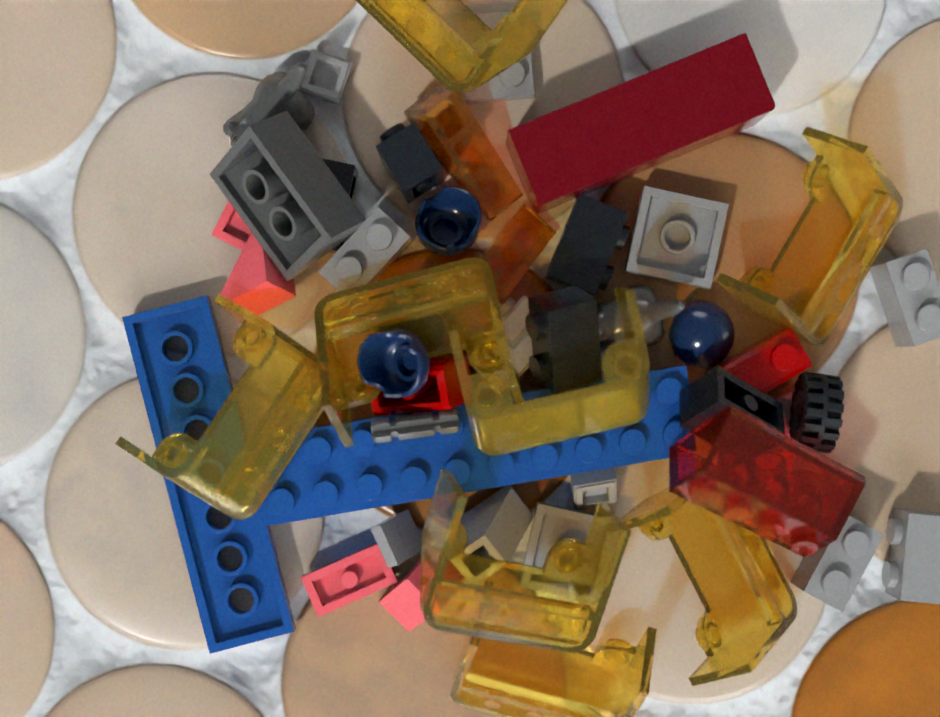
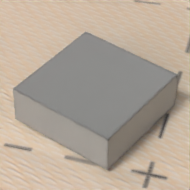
[298,49,354,106]
[570,468,617,509]
[370,509,426,568]

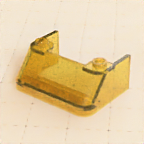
[356,0,568,93]
[716,126,903,347]
[314,257,524,447]
[447,287,650,456]
[115,294,338,520]
[611,464,797,686]
[420,469,631,653]
[450,581,657,717]

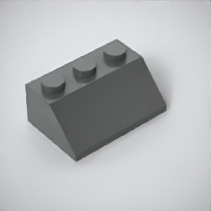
[209,111,366,281]

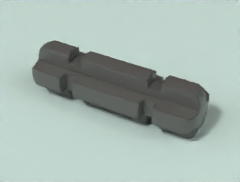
[371,408,460,443]

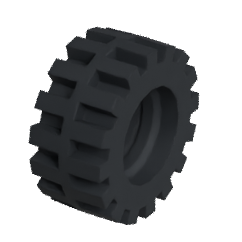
[789,372,844,453]

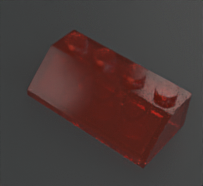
[669,405,866,557]

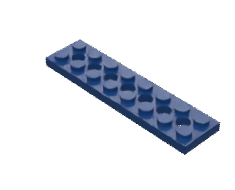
[122,295,296,654]

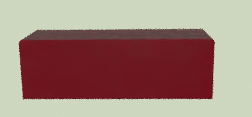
[505,33,775,214]

